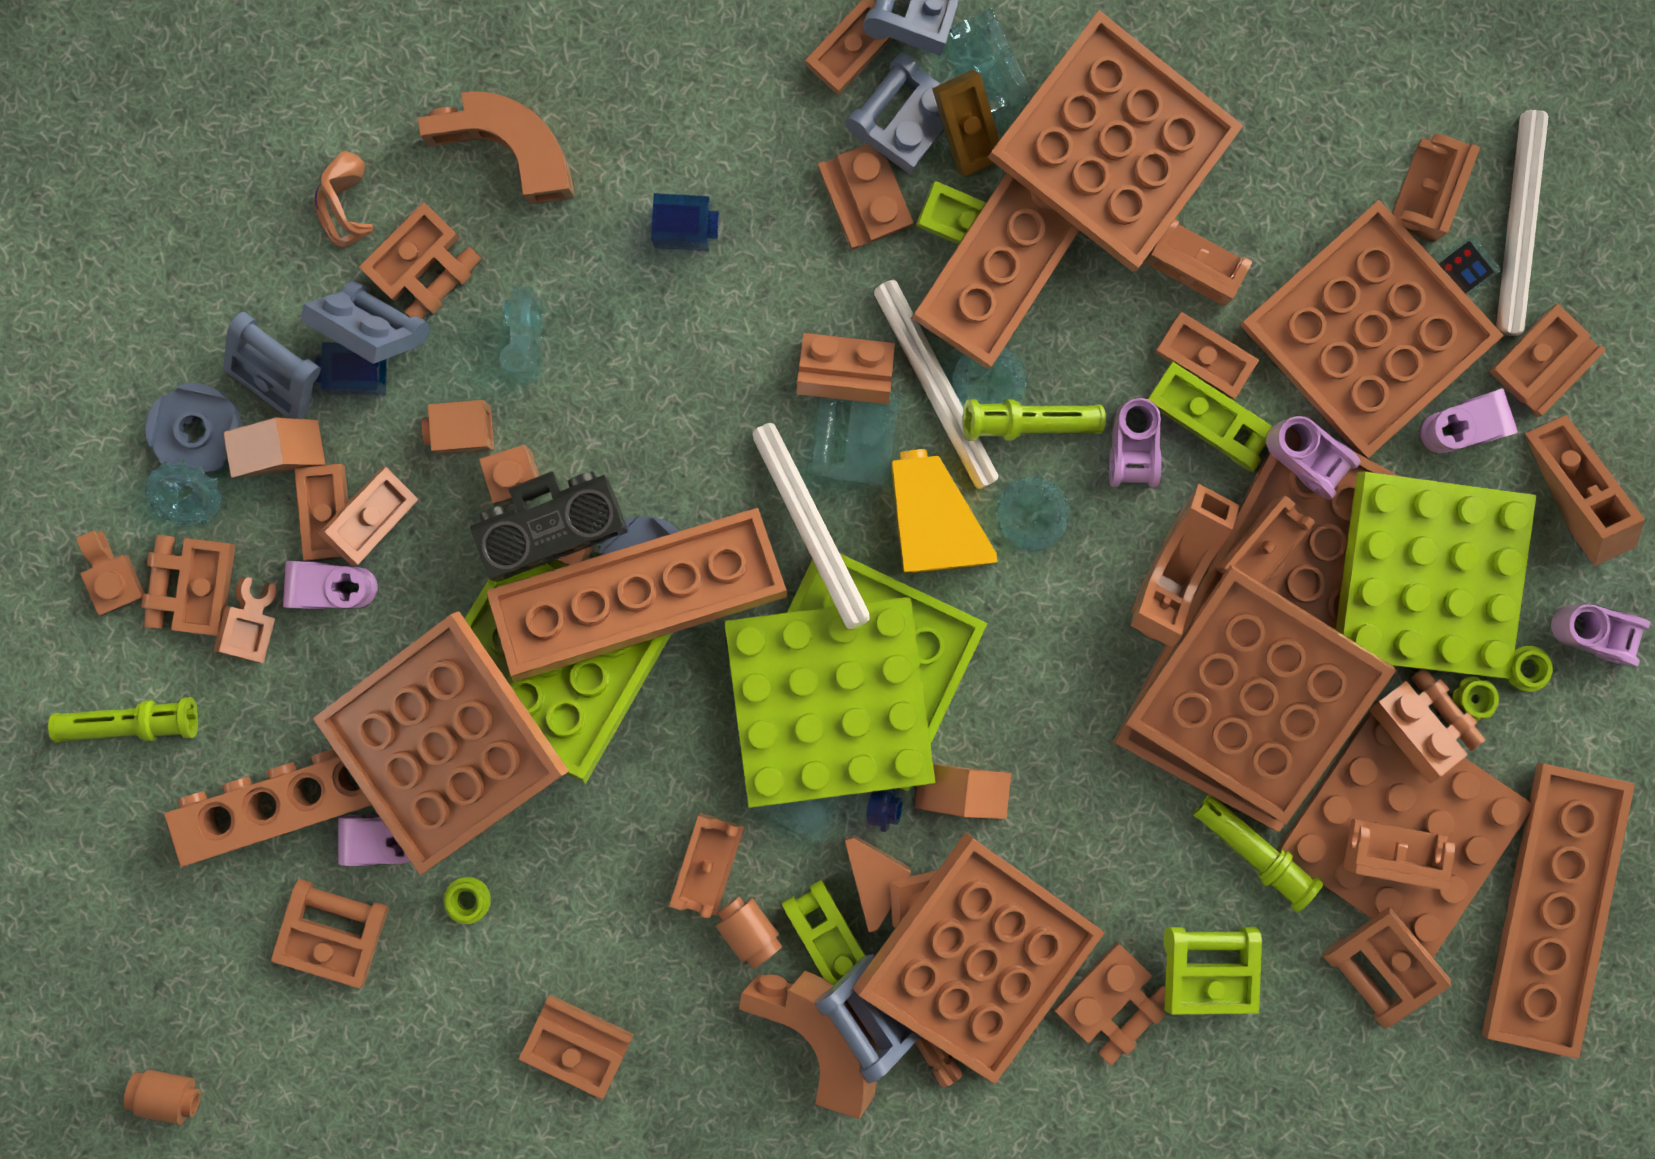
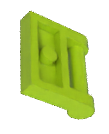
[1163,927,1262,1015]

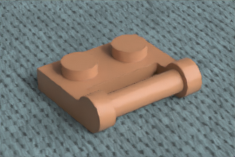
[271,879,389,989]
[1322,907,1451,1029]

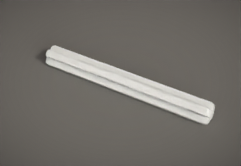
[1496,110,1548,336]
[874,280,998,489]
[753,423,869,629]

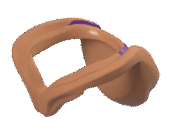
[314,150,374,248]

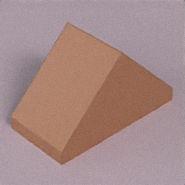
[223,418,326,479]
[914,764,1012,819]
[845,834,911,932]

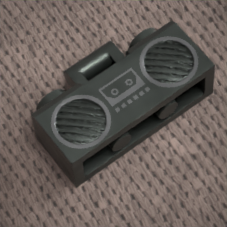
[470,471,629,582]

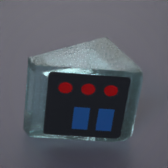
[1436,235,1501,296]

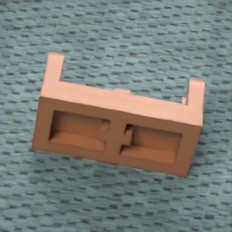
[1392,134,1480,242]
[1145,219,1252,307]
[1215,495,1315,585]
[669,813,745,918]
[1343,818,1455,891]

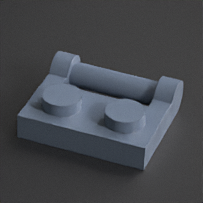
[863,0,959,56]
[845,53,945,175]
[301,280,430,364]
[223,311,321,419]
[814,953,920,1084]

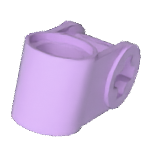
[1420,389,1518,454]
[1109,398,1162,488]
[1266,416,1361,500]
[283,561,378,609]
[1551,604,1651,667]
[338,814,410,866]

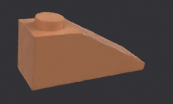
[1524,415,1645,566]

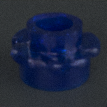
[867,789,903,832]

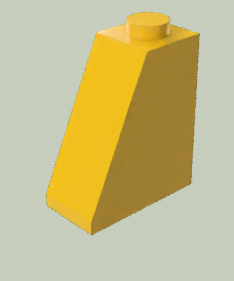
[891,449,997,574]

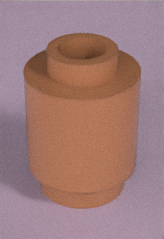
[715,896,782,969]
[124,1069,201,1125]

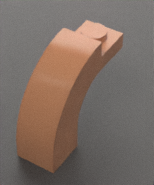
[418,91,574,205]
[1130,483,1240,648]
[739,971,877,1119]

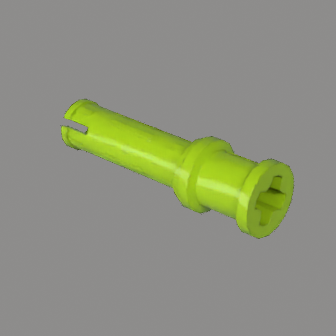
[962,399,1106,441]
[48,697,198,743]
[1192,795,1323,913]

